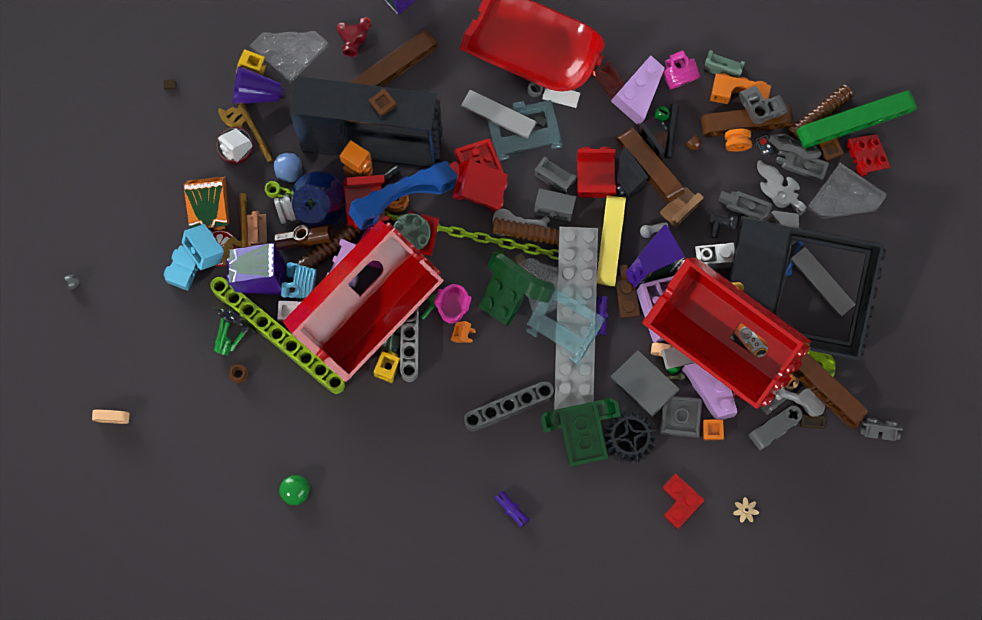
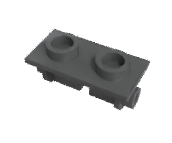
[860,417,903,441]

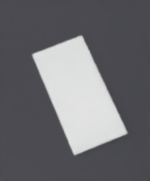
[542,88,580,108]

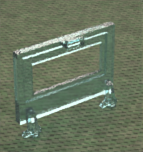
[487,100,563,161]
[526,288,605,365]

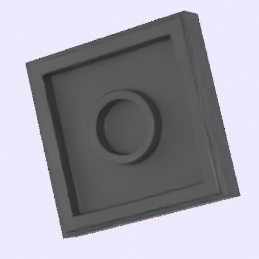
[660,396,702,438]

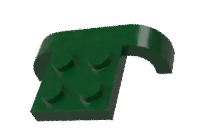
[478,250,555,326]
[541,398,621,467]

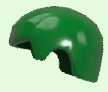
[279,475,310,506]

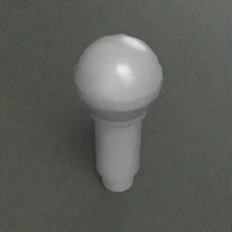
[640,222,668,238]

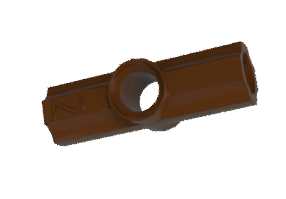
[275,224,334,250]

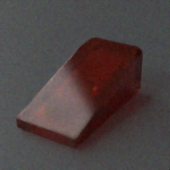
[593,61,625,99]

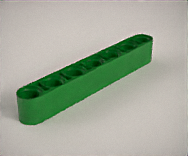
[796,90,918,148]

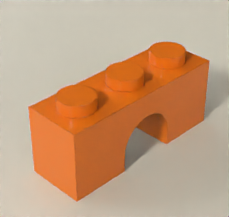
[710,73,771,104]
[340,140,374,177]

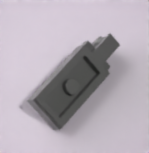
[718,191,773,219]

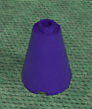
[232,67,284,104]

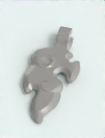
[757,160,807,216]

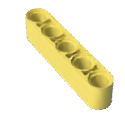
[597,195,626,287]

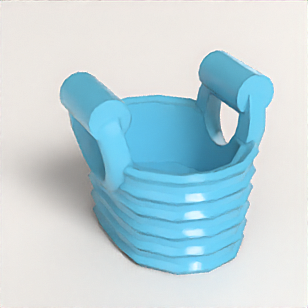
[281,262,317,299]

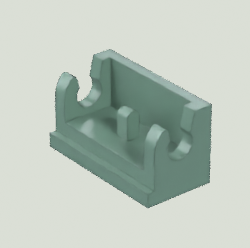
[703,50,745,78]

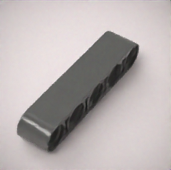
[464,381,554,431]

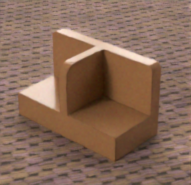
[660,187,704,228]

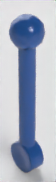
[785,241,804,276]

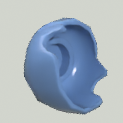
[274,153,303,183]

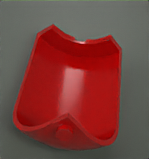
[459,0,605,92]

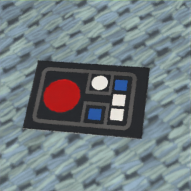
[754,133,776,158]

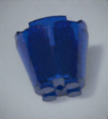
[290,171,346,227]

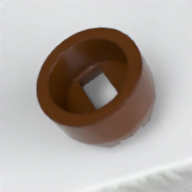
[685,134,701,151]

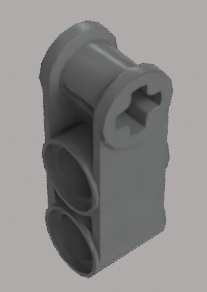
[748,406,802,451]

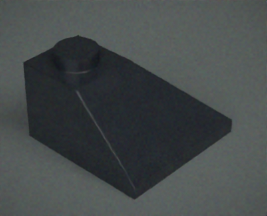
[638,118,668,161]
[616,147,648,200]

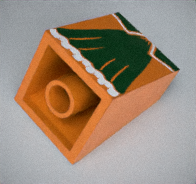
[184,176,229,230]

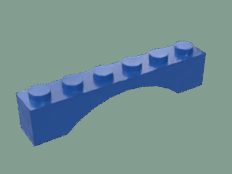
[349,161,457,230]

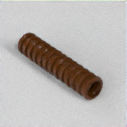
[789,84,853,140]
[492,217,559,246]
[297,224,365,269]

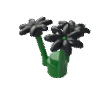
[212,307,258,356]

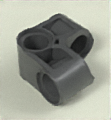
[739,86,788,124]

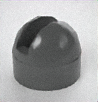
[527,82,543,97]
[63,274,80,291]

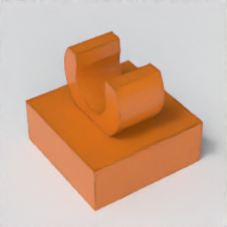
[451,321,476,343]

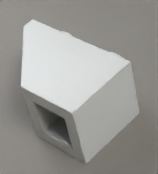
[218,129,252,162]
[695,243,735,269]

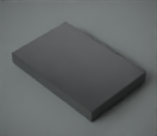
[611,351,679,417]

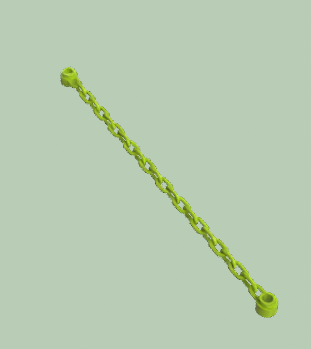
[265,181,559,260]

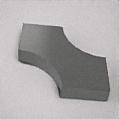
[769,133,822,159]

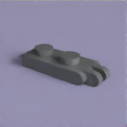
[776,150,829,182]

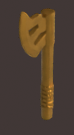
[218,104,274,163]
[222,193,248,265]

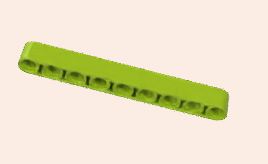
[211,277,345,394]

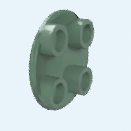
[393,213,431,250]

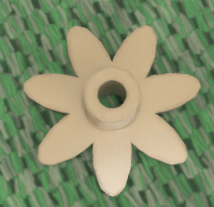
[733,497,759,523]

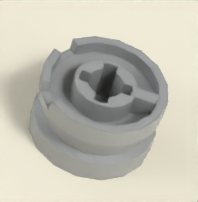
[274,195,296,224]

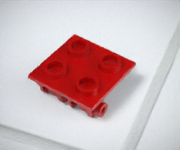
[847,134,891,177]

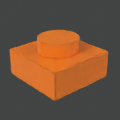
[703,420,724,440]

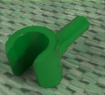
[421,294,437,320]

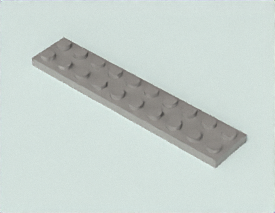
[554,227,598,410]

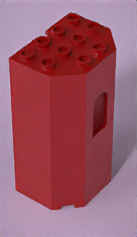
[283,220,444,382]
[642,258,812,409]

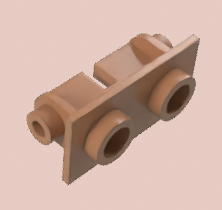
[247,211,267,247]

